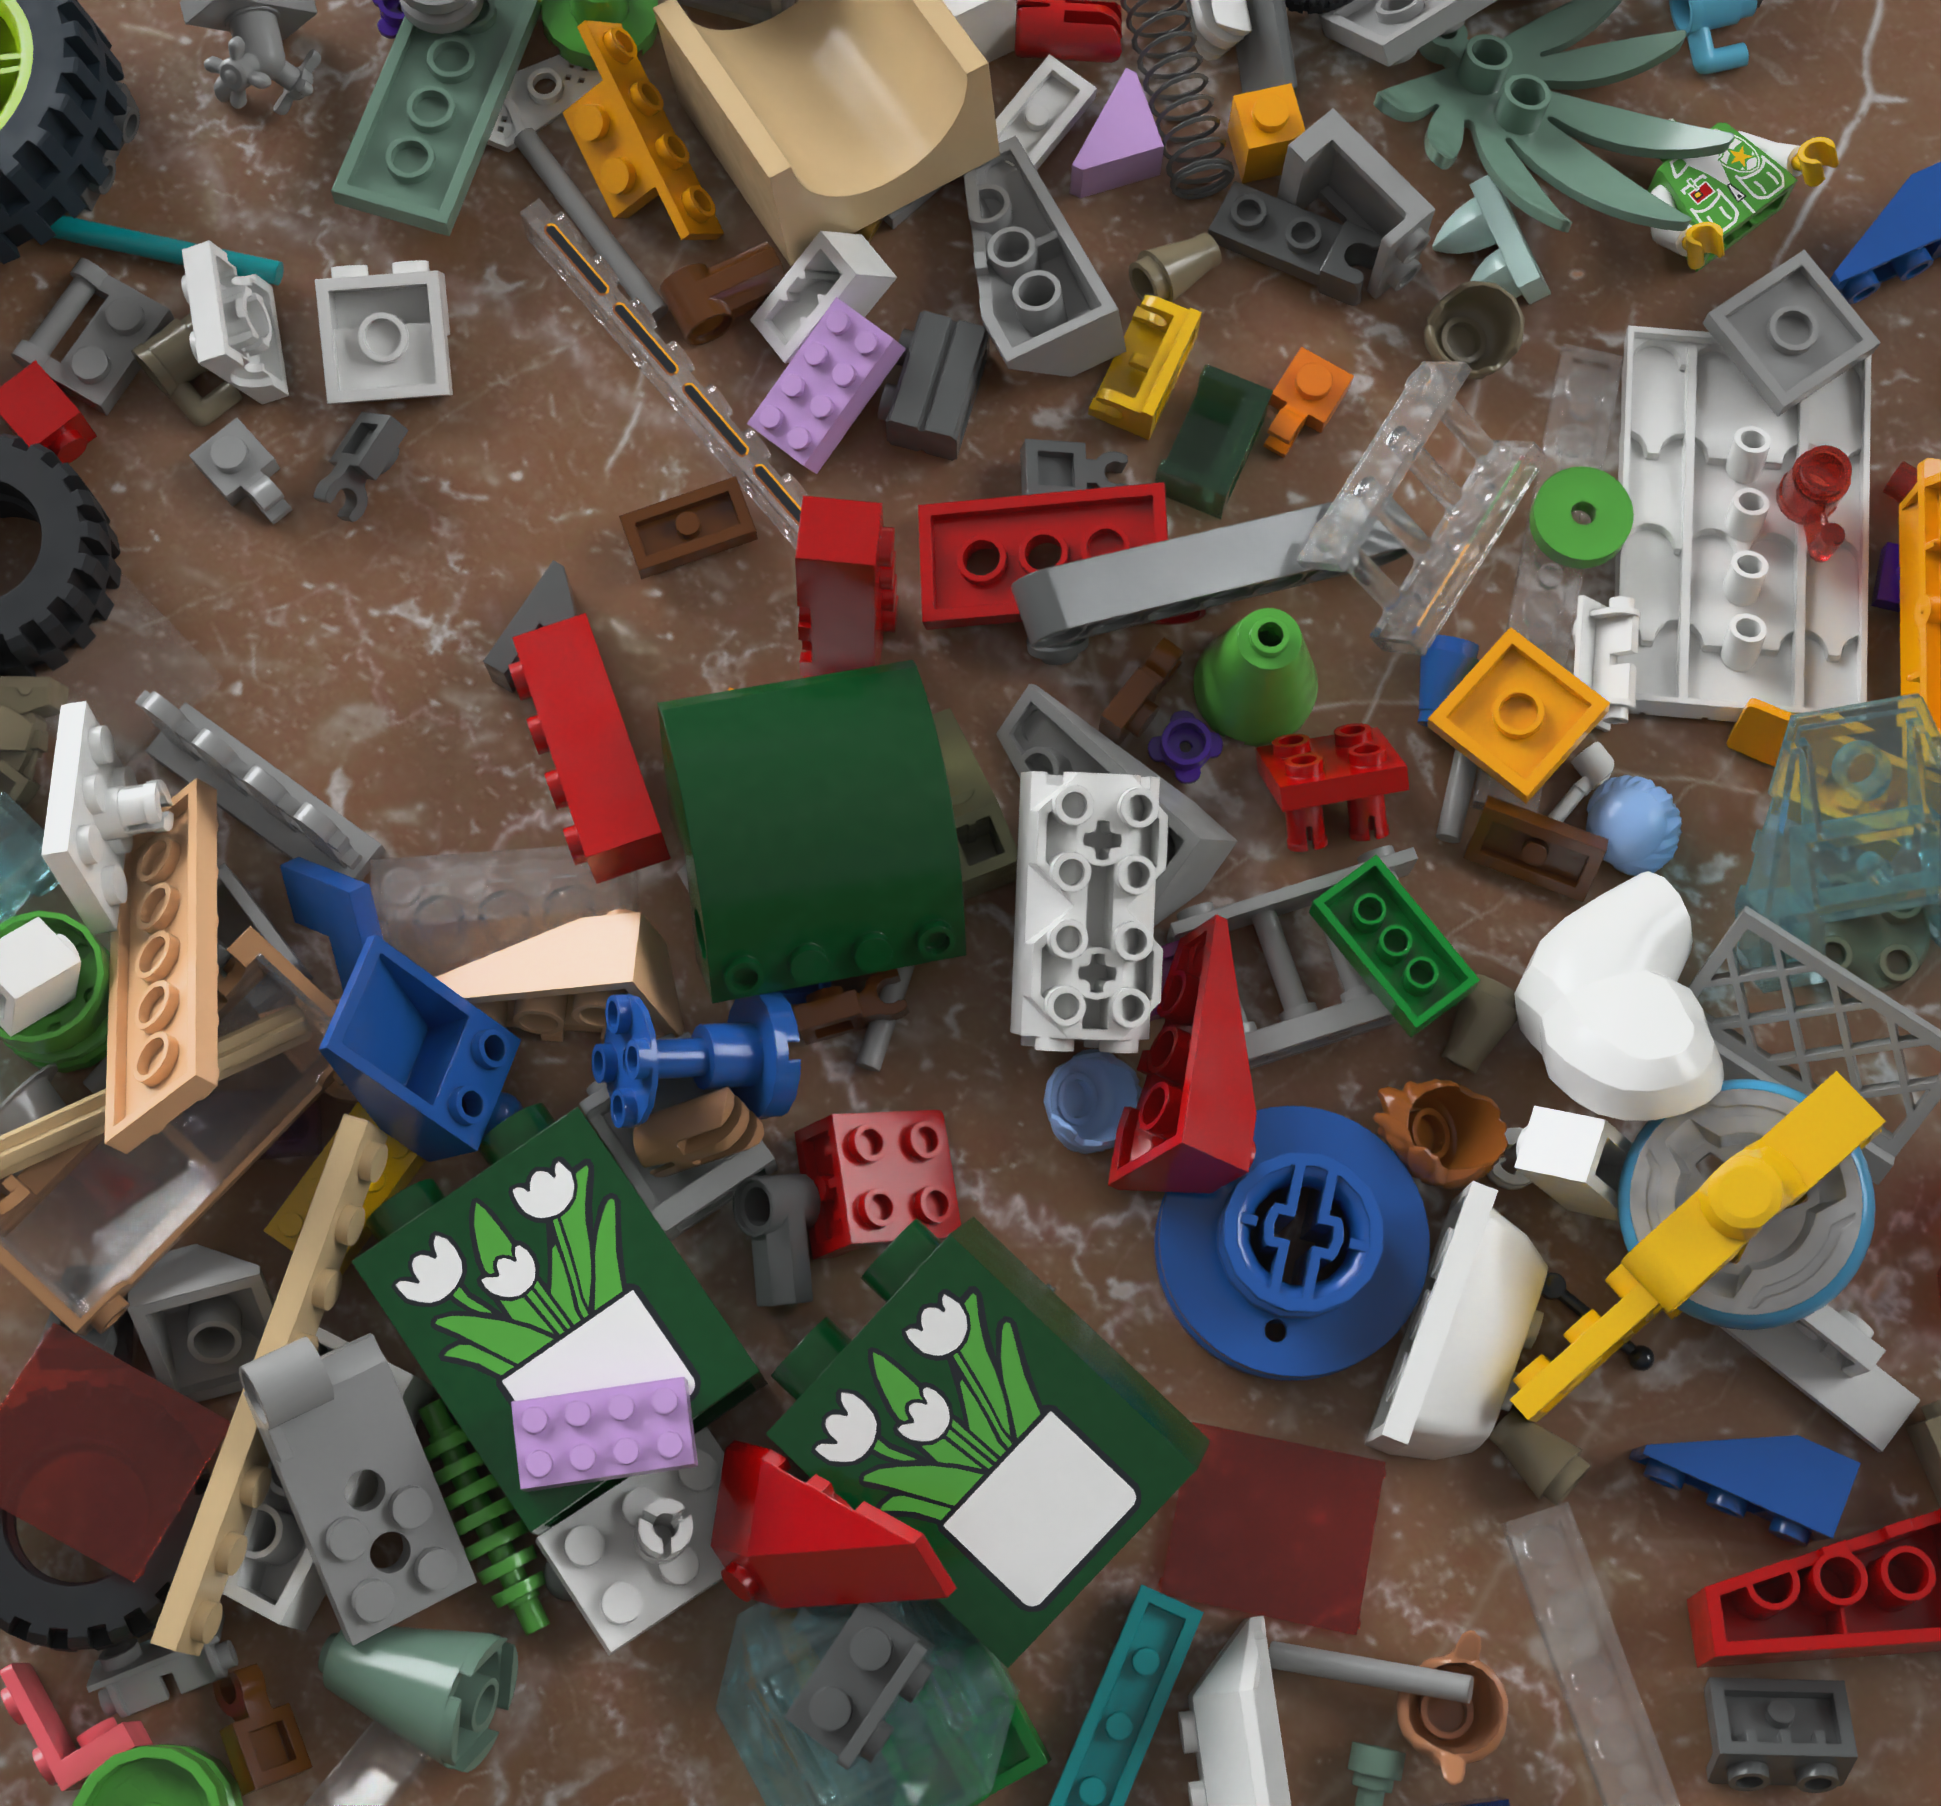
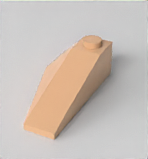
[435,909,684,1043]

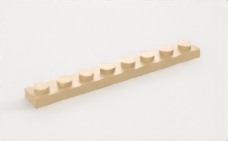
[150,1114,388,1656]

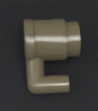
[131,313,243,427]

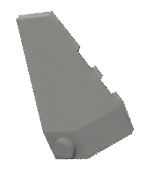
[964,136,1126,377]
[996,684,1238,926]

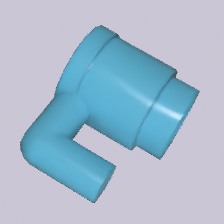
[1669,0,1757,75]

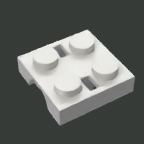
[181,240,289,405]

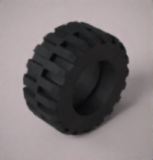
[0,433,121,677]
[0,1381,211,1652]

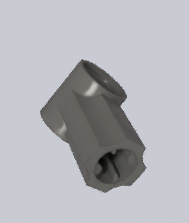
[733,1173,821,1307]

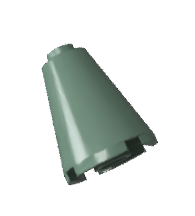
[318,1626,518,1773]

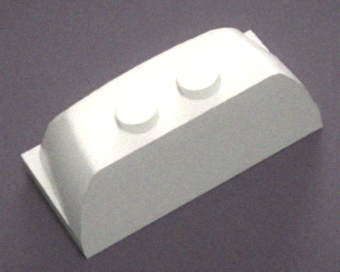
[1364,1181,1548,1460]

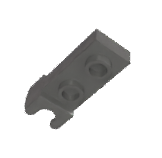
[1208,181,1383,306]

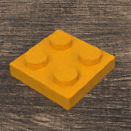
[1428,627,1610,804]

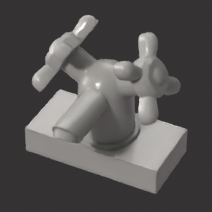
[180,0,321,115]

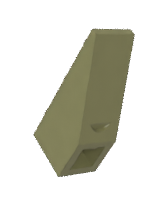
[932,708,1018,901]

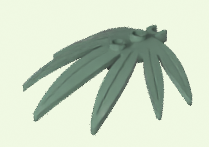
[1373,0,1734,233]

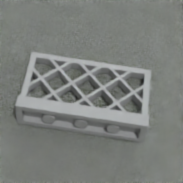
[1688,906,1941,1185]

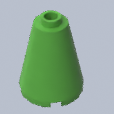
[1193,608,1318,747]

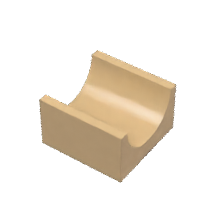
[653,0,1000,266]

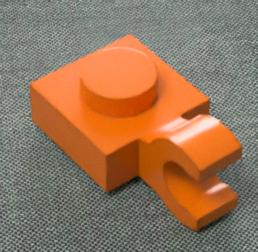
[1263,347,1354,458]

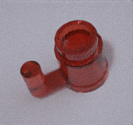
[1776,445,1852,563]

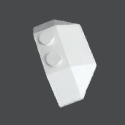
[1178,1616,1291,1806]

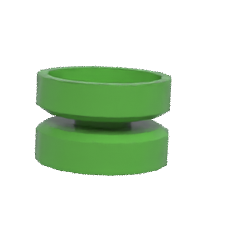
[73,1744,244,1806]

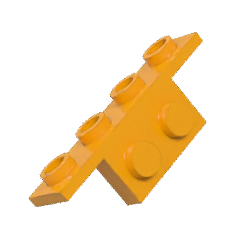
[562,20,724,240]

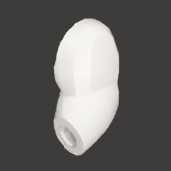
[1514,871,1724,1121]

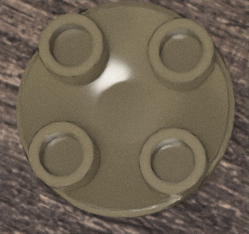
[1800,869,1930,992]

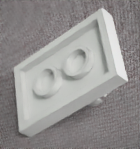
[41,701,174,935]
[536,1427,725,1656]

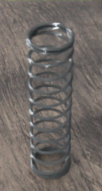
[1120,0,1235,200]

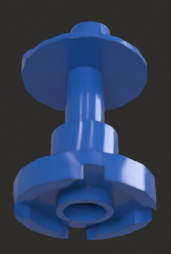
[592,991,801,1128]

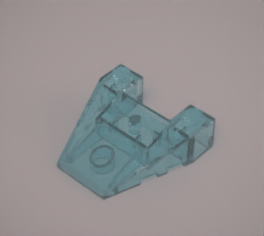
[1735,693,1941,993]

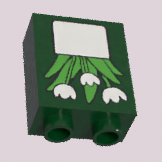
[351,1103,768,1536]
[766,1216,1210,1668]

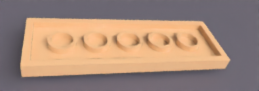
[104,778,219,1154]

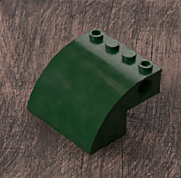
[657,660,967,1004]

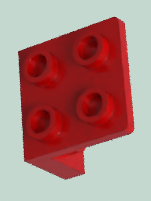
[794,1110,961,1259]

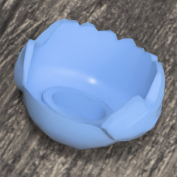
[1586,775,1682,876]
[1043,1049,1142,1154]

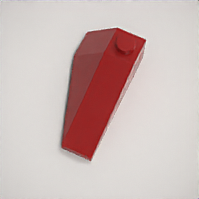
[1108,914,1257,1193]

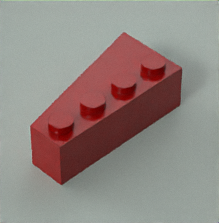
[508,613,671,884]

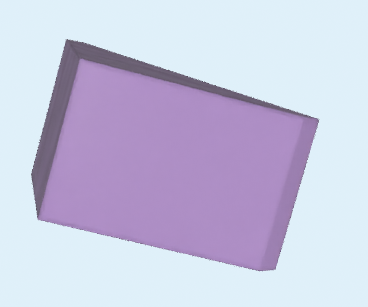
[1070,68,1164,198]

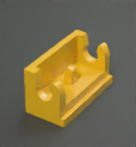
[1088,295,1202,440]

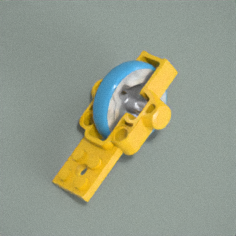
[1509,1071,1886,1422]

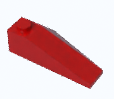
[710,1440,957,1609]

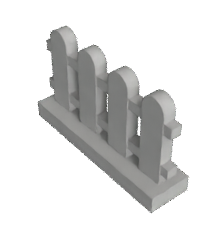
[135,690,386,881]

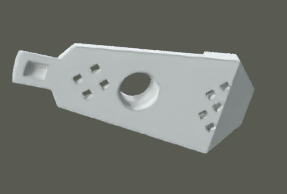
[487,54,603,152]

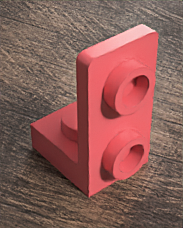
[0,1663,154,1792]

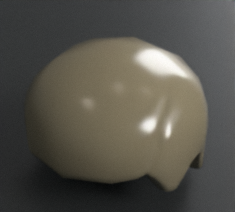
[1424,281,1525,379]

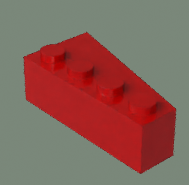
[795,495,899,678]
[1687,1508,1941,1668]

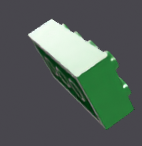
[1309,854,1480,1038]

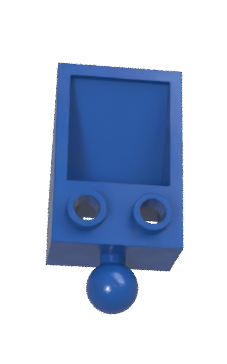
[318,934,524,1162]

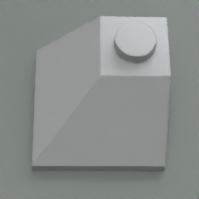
[128,1244,274,1410]

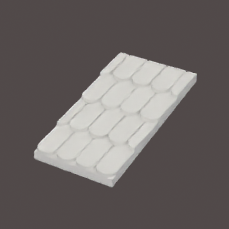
[1615,325,1871,732]

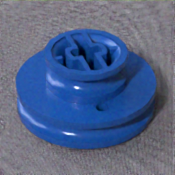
[1154,1106,1430,1381]

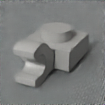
[189,418,293,525]

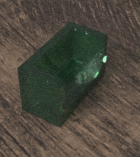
[1155,364,1273,519]

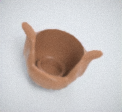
[1396,1630,1509,1785]

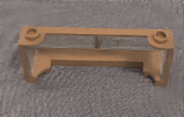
[0,926,345,1336]

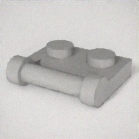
[11,258,175,416]

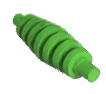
[418,1399,550,1636]

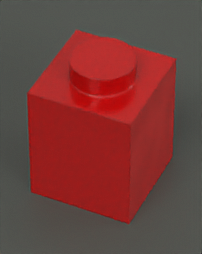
[0,360,97,464]

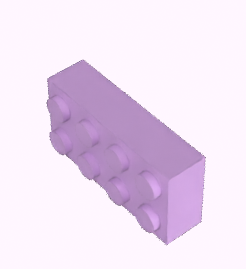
[747,297,906,474]
[511,1377,698,1492]

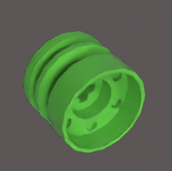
[0,910,110,1073]

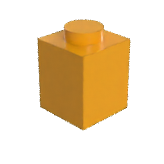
[1227,83,1306,184]

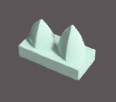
[1432,175,1551,305]

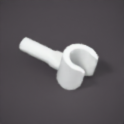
[1547,742,1614,822]

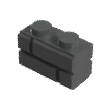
[878,311,990,461]

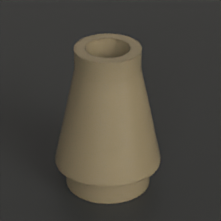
[1129,233,1222,303]
[1441,974,1518,1074]
[1488,1408,1591,1506]

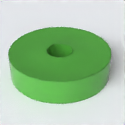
[1529,466,1634,569]

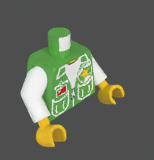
[1647,118,1839,272]

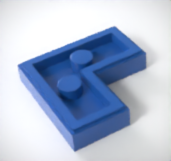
[280,857,383,992]

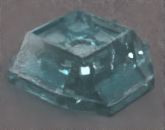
[715,1599,1020,1806]

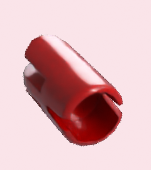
[1014,0,1122,63]

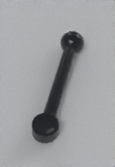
[1541,1272,1654,1371]

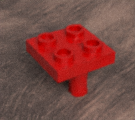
[1255,723,1410,852]

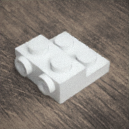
[315,260,453,404]

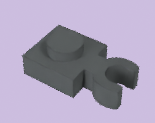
[1020,439,1128,495]

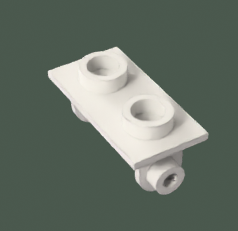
[1572,595,1641,732]

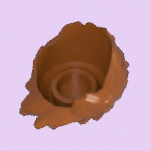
[1373,1078,1509,1190]

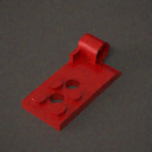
[918,482,1206,630]

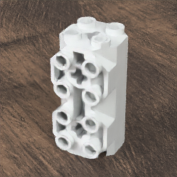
[1010,771,1168,1053]

